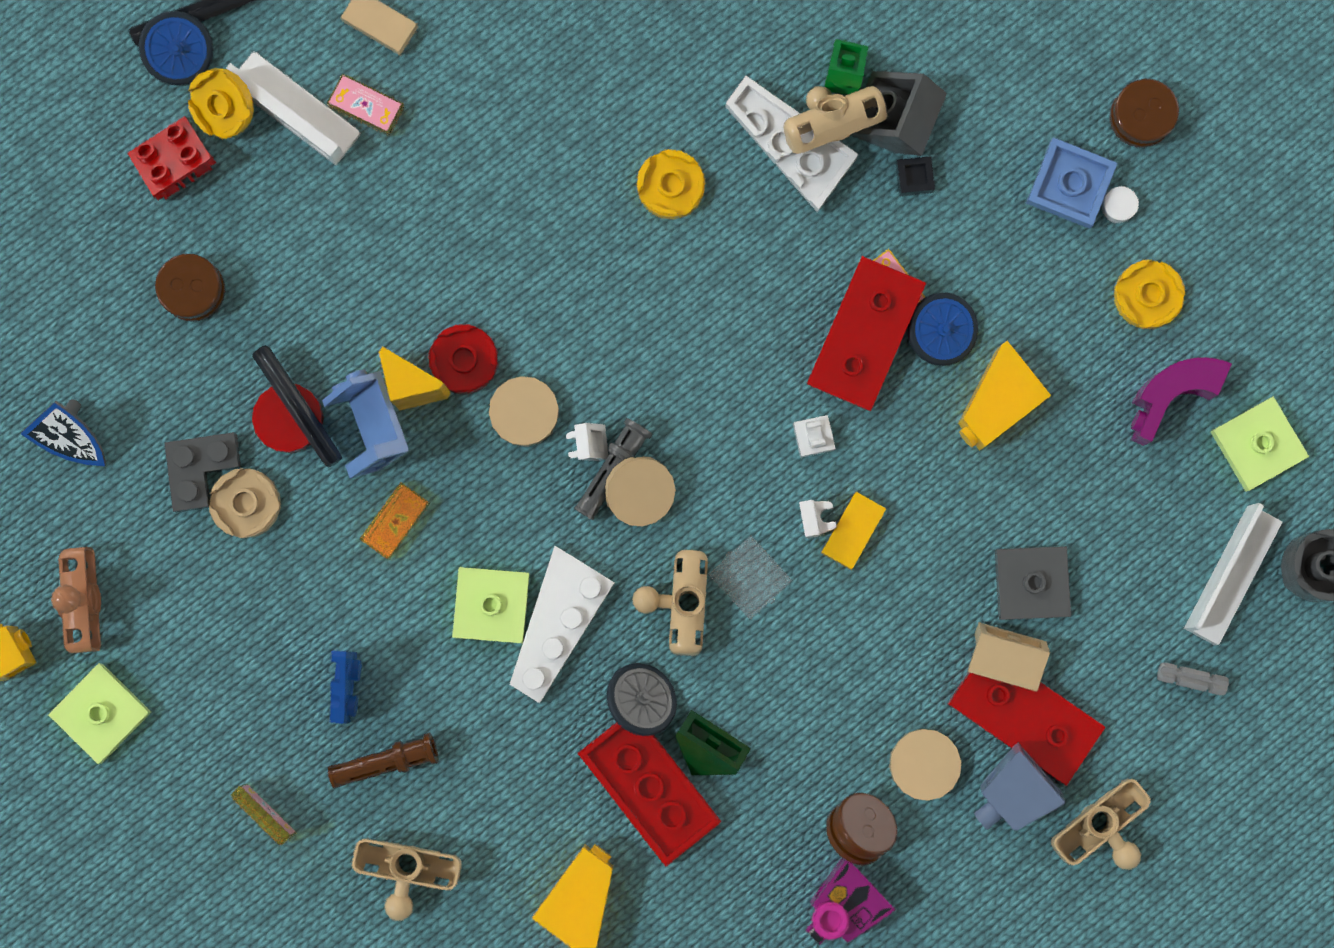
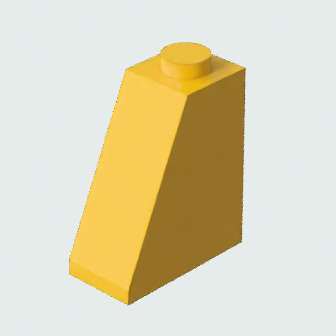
[958,340,1051,451]
[532,844,614,948]

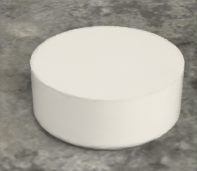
[1101,186,1139,223]

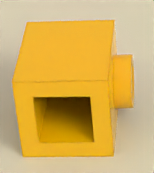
[0,623,37,681]

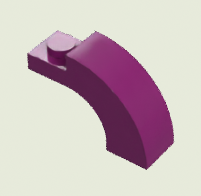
[1131,357,1232,446]

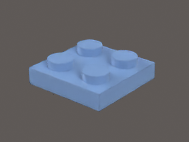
[1026,137,1117,229]

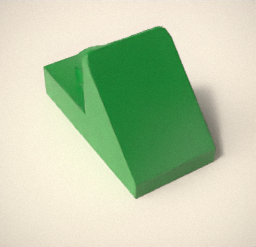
[824,39,869,95]

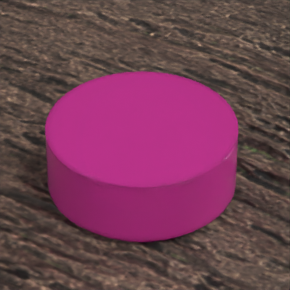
[812,901,849,940]

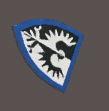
[20,399,106,466]

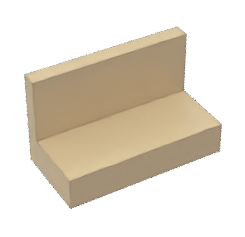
[968,622,1050,691]

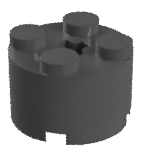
[1281,529,1334,602]

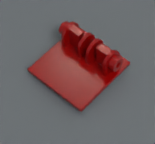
[127,116,216,201]

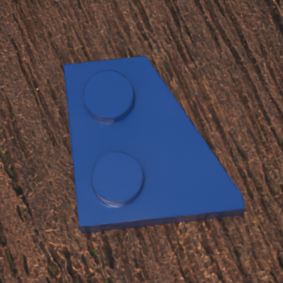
[330,650,362,724]

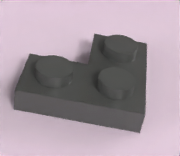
[164,432,241,513]

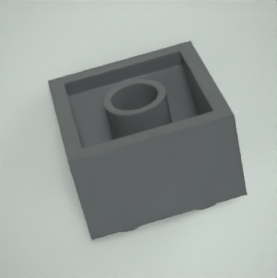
[851,71,947,156]

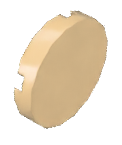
[489,376,559,447]
[605,456,676,527]
[209,468,281,538]
[889,729,961,801]

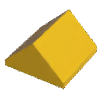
[379,346,451,411]

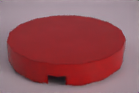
[429,324,498,394]
[252,384,324,453]

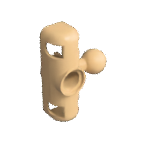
[783,86,888,154]
[632,550,708,656]
[1051,779,1150,870]
[352,838,462,921]

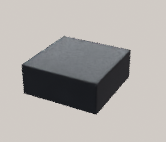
[895,156,935,196]

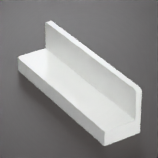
[226,52,360,165]
[1184,503,1282,645]

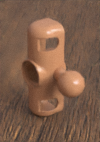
[51,547,101,653]

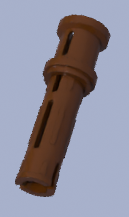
[328,732,439,789]

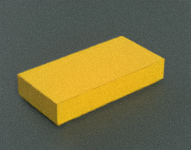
[821,492,886,570]

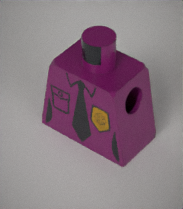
[805,858,895,945]

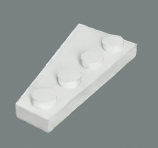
[725,76,858,213]
[510,546,615,703]

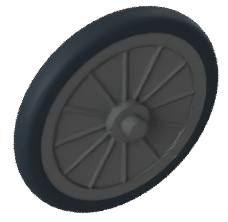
[606,663,677,736]

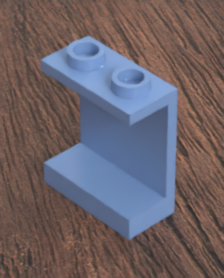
[322,370,409,479]

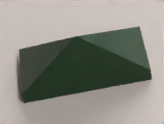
[676,710,751,775]

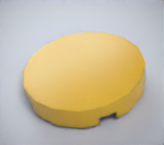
[188,68,254,139]
[637,149,705,219]
[1114,260,1185,329]

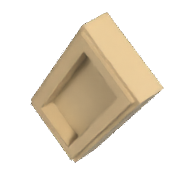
[341,0,418,55]

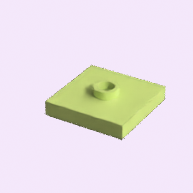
[1210,396,1309,492]
[452,567,530,643]
[48,663,152,764]

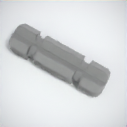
[1157,662,1229,695]

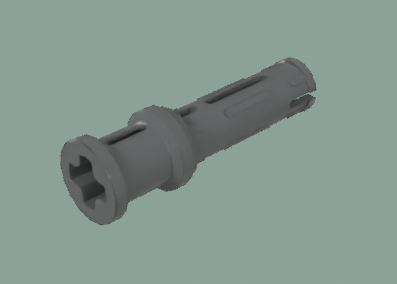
[574,418,653,521]

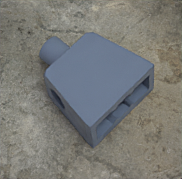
[974,743,1065,831]

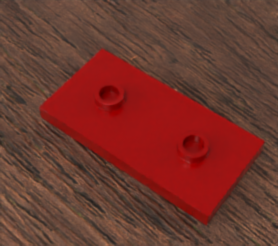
[807,256,926,412]
[947,672,1106,786]
[577,722,722,867]

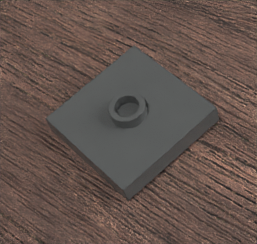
[995,546,1071,620]

